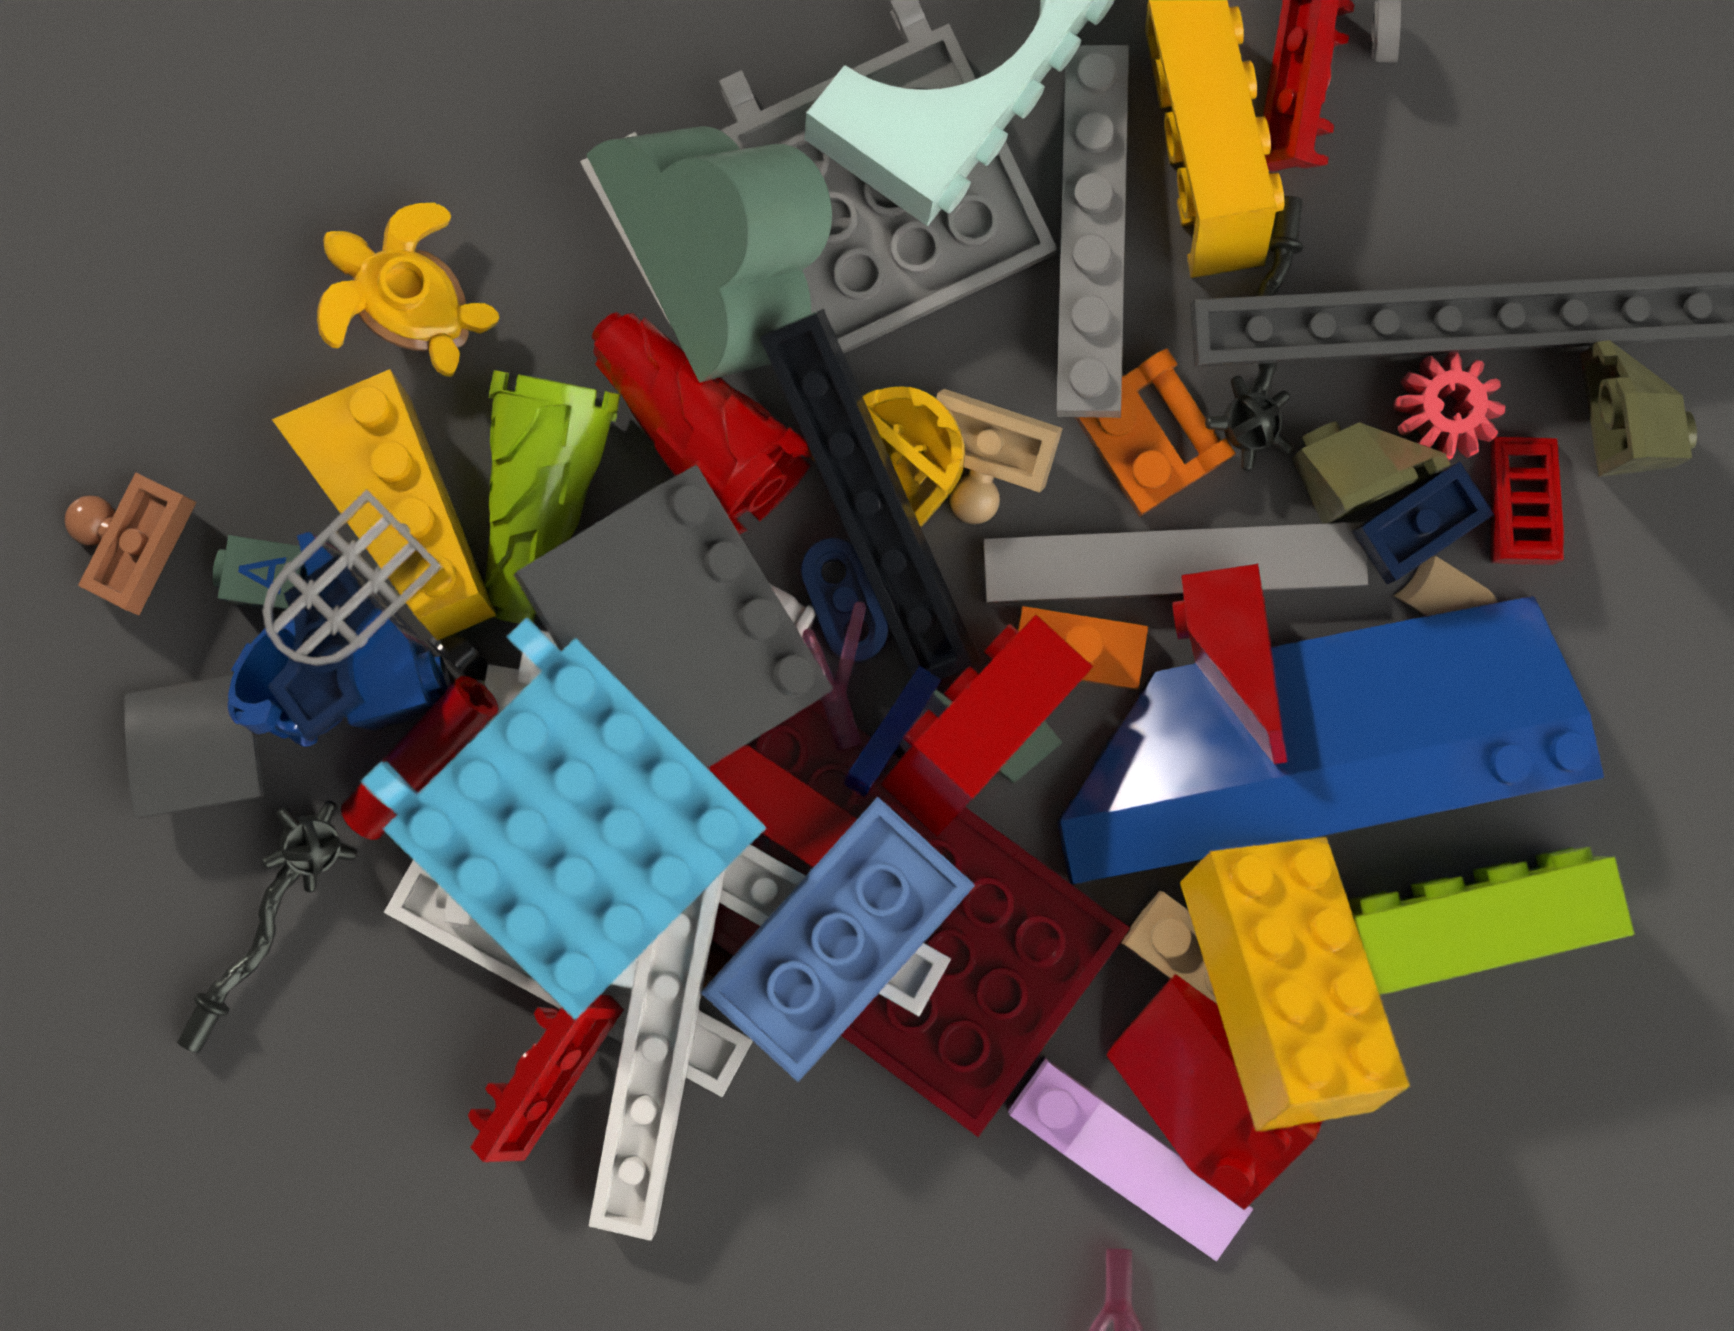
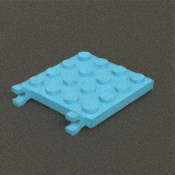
[361,618,766,1019]

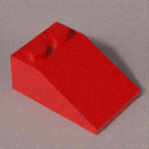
[1106,974,1323,1210]

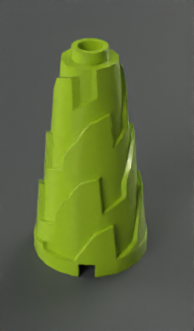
[485,370,621,624]

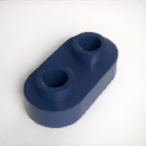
[801,538,888,663]

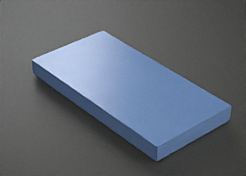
[701,797,975,1082]

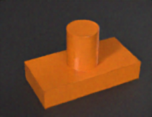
[1018,606,1148,690]

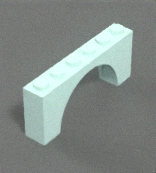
[804,0,1115,226]

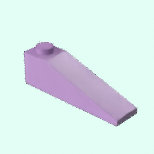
[1007,1056,1253,1262]

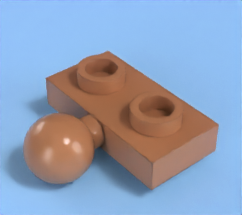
[65,472,197,615]

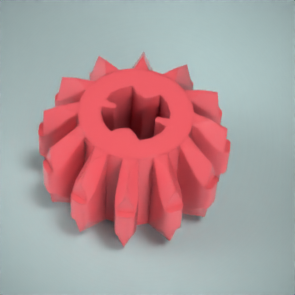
[1393,352,1506,460]

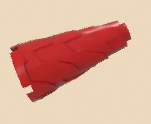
[591,312,813,535]

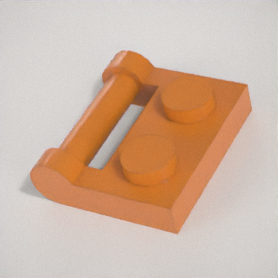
[1075,348,1236,517]

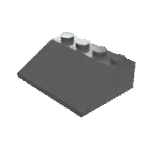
[513,465,834,768]

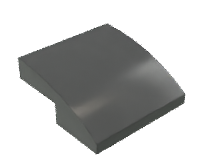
[124,675,267,819]

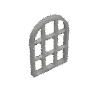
[263,490,443,666]

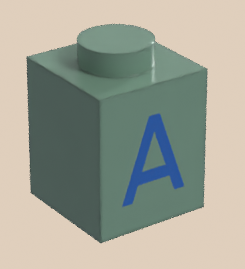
[213,535,308,612]

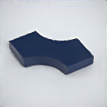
[268,555,380,741]

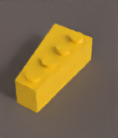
[1145,0,1284,278]
[272,369,496,641]

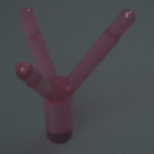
[802,602,866,751]
[1088,1248,1144,1331]

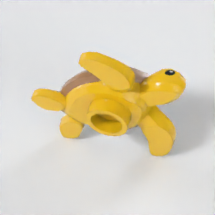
[317,203,500,377]

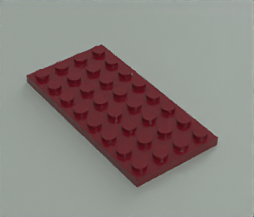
[712,699,1130,1137]

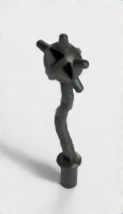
[1205,196,1304,471]
[177,800,357,1053]

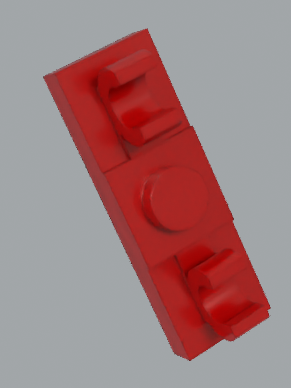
[1263,0,1355,172]
[468,995,624,1162]

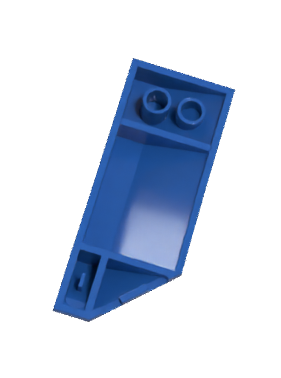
[1057,596,1604,884]

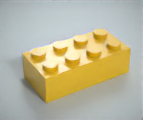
[1180,837,1410,1132]

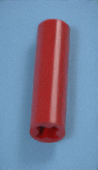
[341,676,498,840]

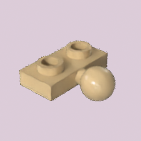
[936,389,1063,525]

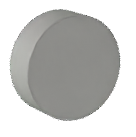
[1371,0,1401,62]

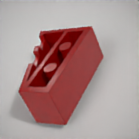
[881,614,1093,836]

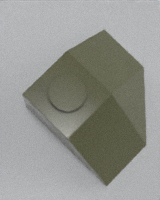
[1580,340,1697,477]
[1291,421,1451,524]

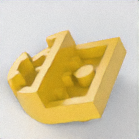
[811,386,965,528]

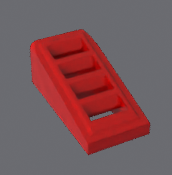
[1490,437,1564,565]

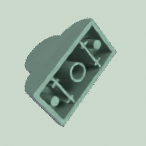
[586,126,832,383]

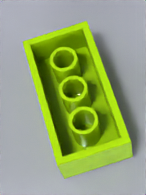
[1348,847,1635,995]

